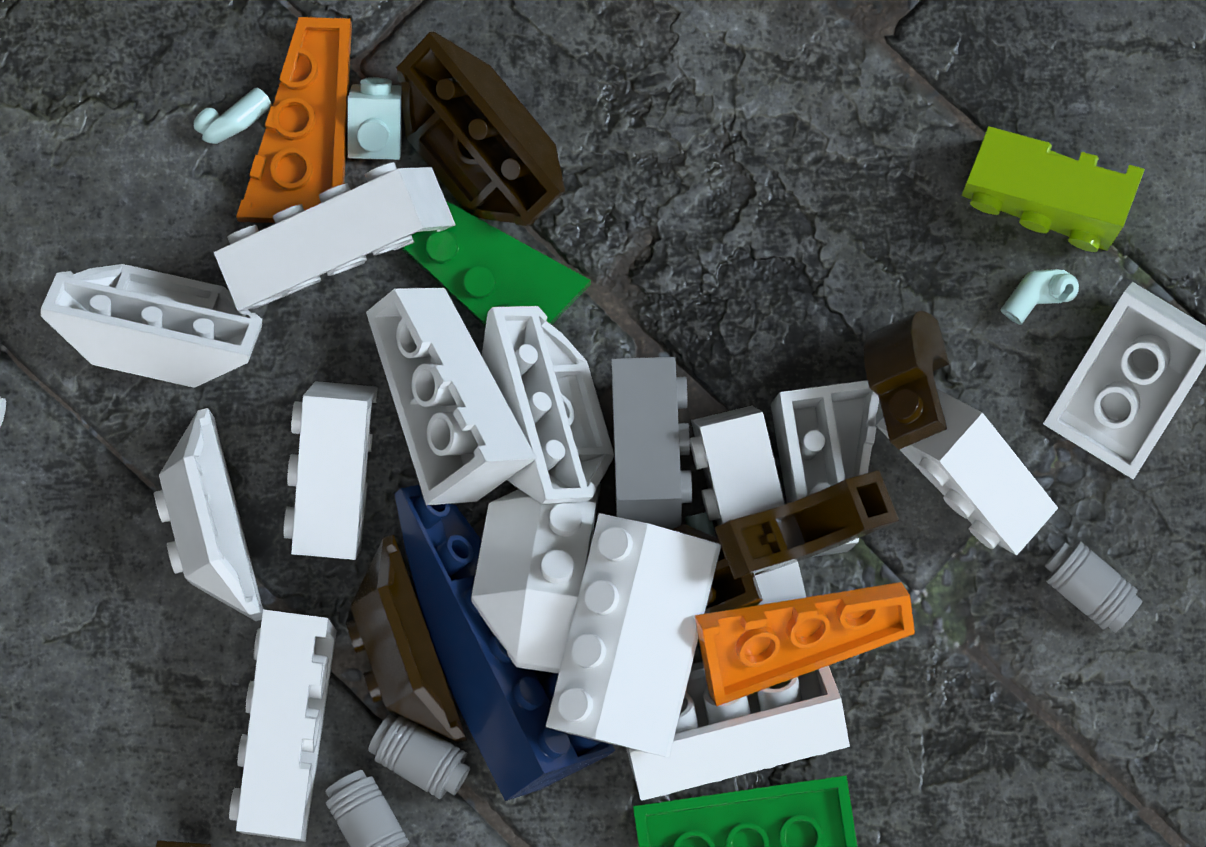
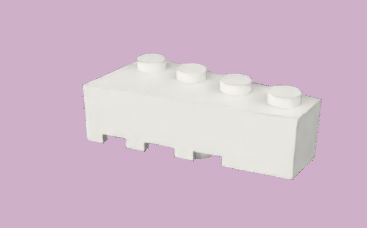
[214,162,456,311]
[689,406,806,605]

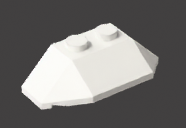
[41,264,262,388]
[482,306,614,504]
[154,408,263,621]
[471,483,601,673]

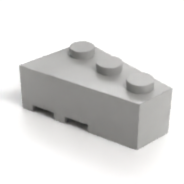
[612,357,692,530]

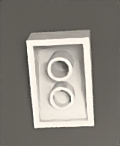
[1043,282,1206,480]

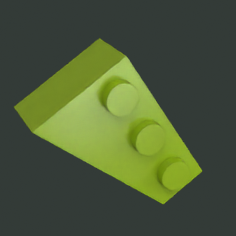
[961,126,1145,252]

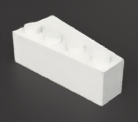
[366,288,537,505]
[229,609,337,842]

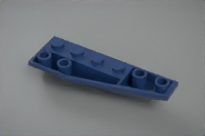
[394,484,615,801]

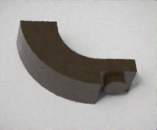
[864,311,949,450]
[715,470,899,579]

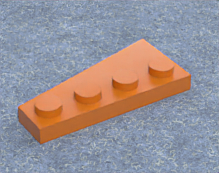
[236,17,352,223]
[695,582,915,707]

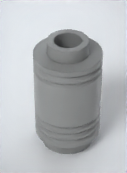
[1045,541,1143,633]
[368,714,470,799]
[325,770,410,847]

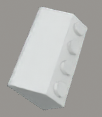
[546,513,721,758]
[626,662,850,801]

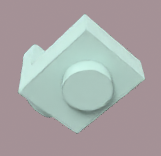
[348,77,401,160]

